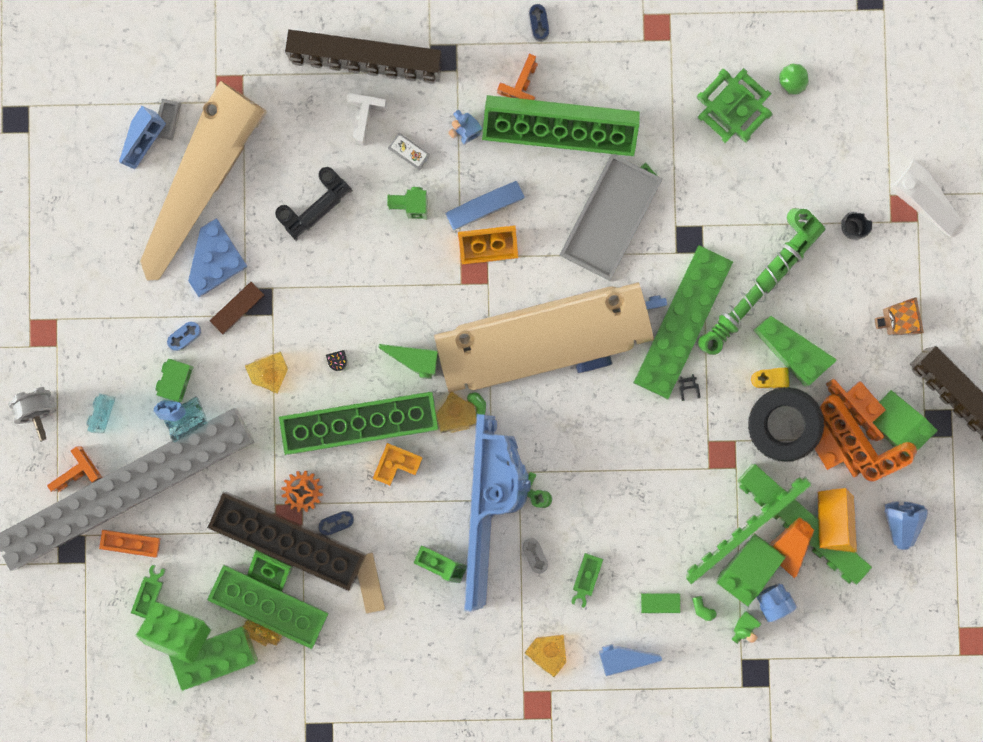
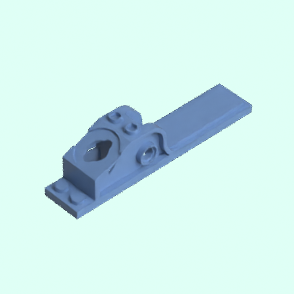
[465,414,531,611]

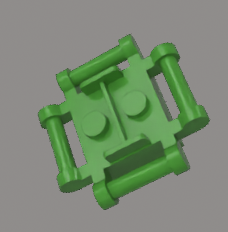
[696,68,773,143]

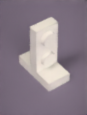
[347,93,387,145]

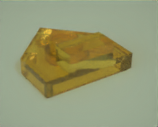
[245,351,288,394]
[436,392,477,433]
[243,620,282,647]
[524,634,566,677]

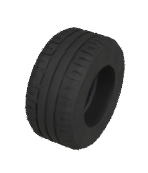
[748,387,824,462]

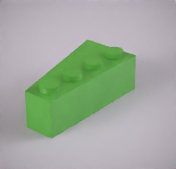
[753,316,837,387]

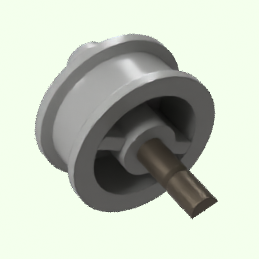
[8,387,56,442]

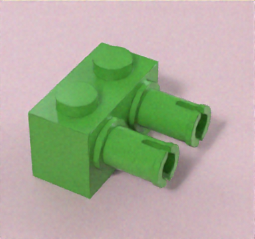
[387,187,428,219]

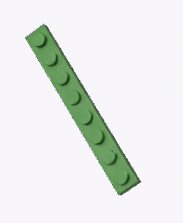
[686,477,811,584]

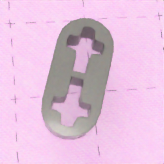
[523,538,548,574]

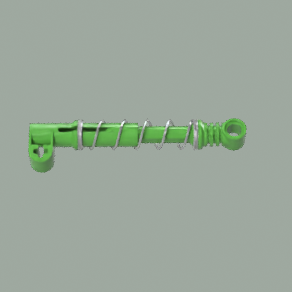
[698,208,826,355]

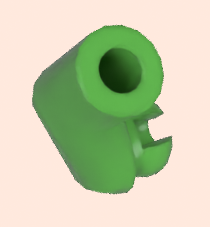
[467,392,486,418]
[692,596,717,621]

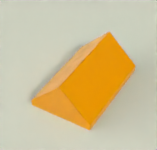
[458,225,518,265]
[817,488,857,553]

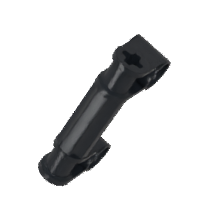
[275,167,353,241]

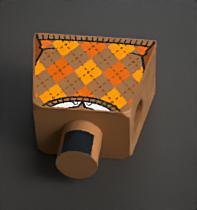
[875,297,924,335]

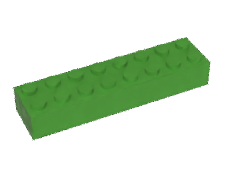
[482,95,640,156]
[279,392,439,455]

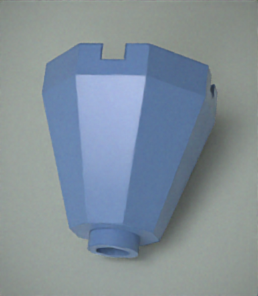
[884,501,928,550]

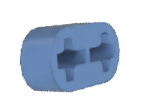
[167,322,201,351]
[154,400,186,421]

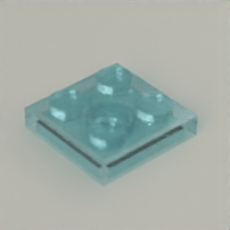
[87,393,116,433]

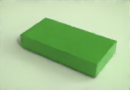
[641,593,680,613]

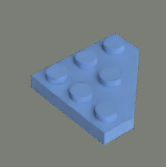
[188,218,248,297]

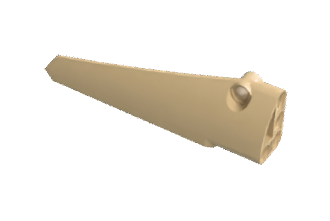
[140,81,267,281]

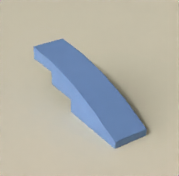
[445,181,525,231]

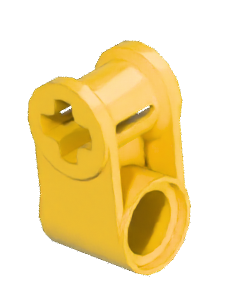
[751,368,790,388]

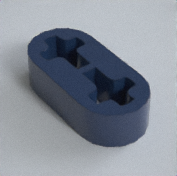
[529,4,549,41]
[575,355,613,373]
[318,511,354,536]

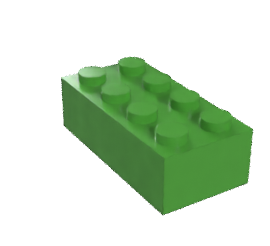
[169,625,258,691]

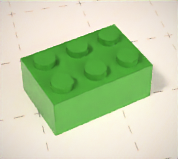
[136,602,211,664]

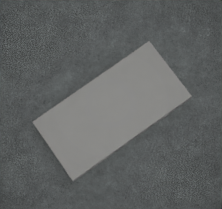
[559,154,663,281]

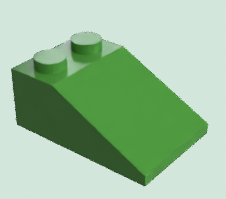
[379,344,439,379]
[873,390,938,456]
[717,533,786,606]

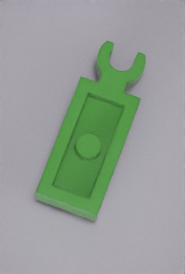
[571,553,603,608]
[130,565,165,619]

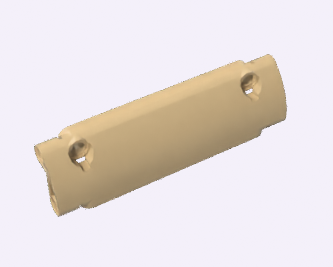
[434,282,654,393]

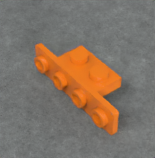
[826,379,886,441]
[815,418,861,478]

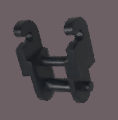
[678,374,700,401]

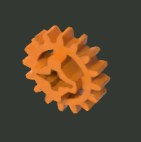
[281,471,324,512]

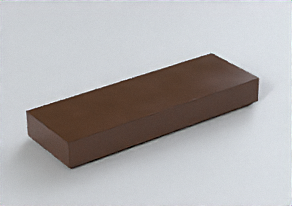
[209,282,265,335]

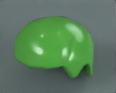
[779,64,809,95]

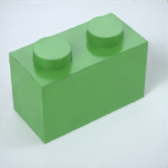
[155,359,194,403]

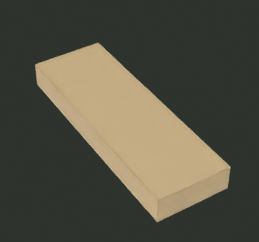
[358,553,385,614]

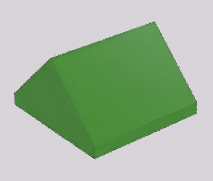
[247,550,293,591]

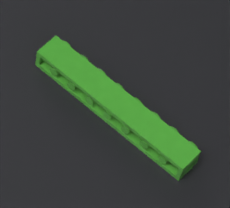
[737,464,872,585]

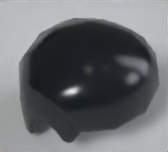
[841,212,872,240]

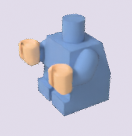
[449,110,483,145]

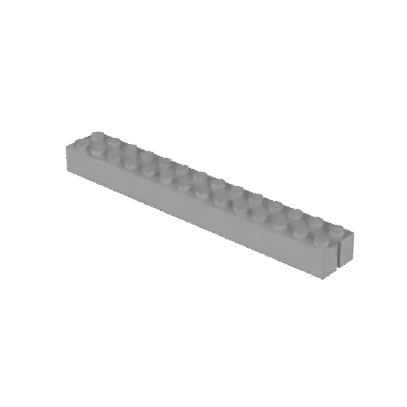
[0,408,254,571]

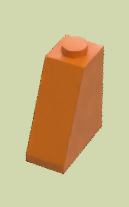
[770,517,814,578]

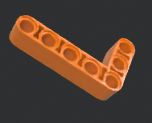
[820,394,917,482]

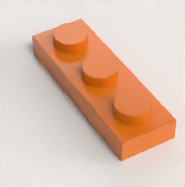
[99,530,161,558]

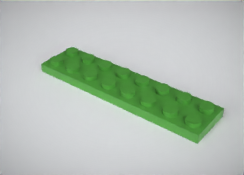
[633,245,733,399]

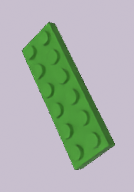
[207,564,329,649]

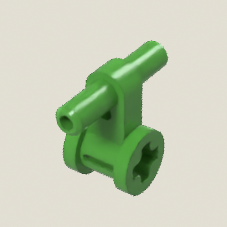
[527,472,552,508]

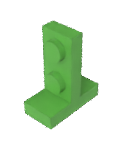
[414,546,467,583]

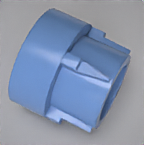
[757,583,797,622]

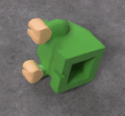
[732,611,762,644]

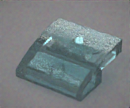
[164,396,208,443]

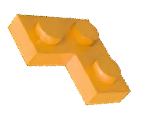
[372,443,423,486]

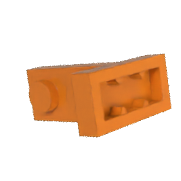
[497,53,538,100]
[47,446,103,492]

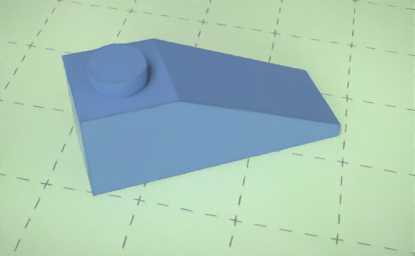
[119,106,166,169]
[599,644,662,676]

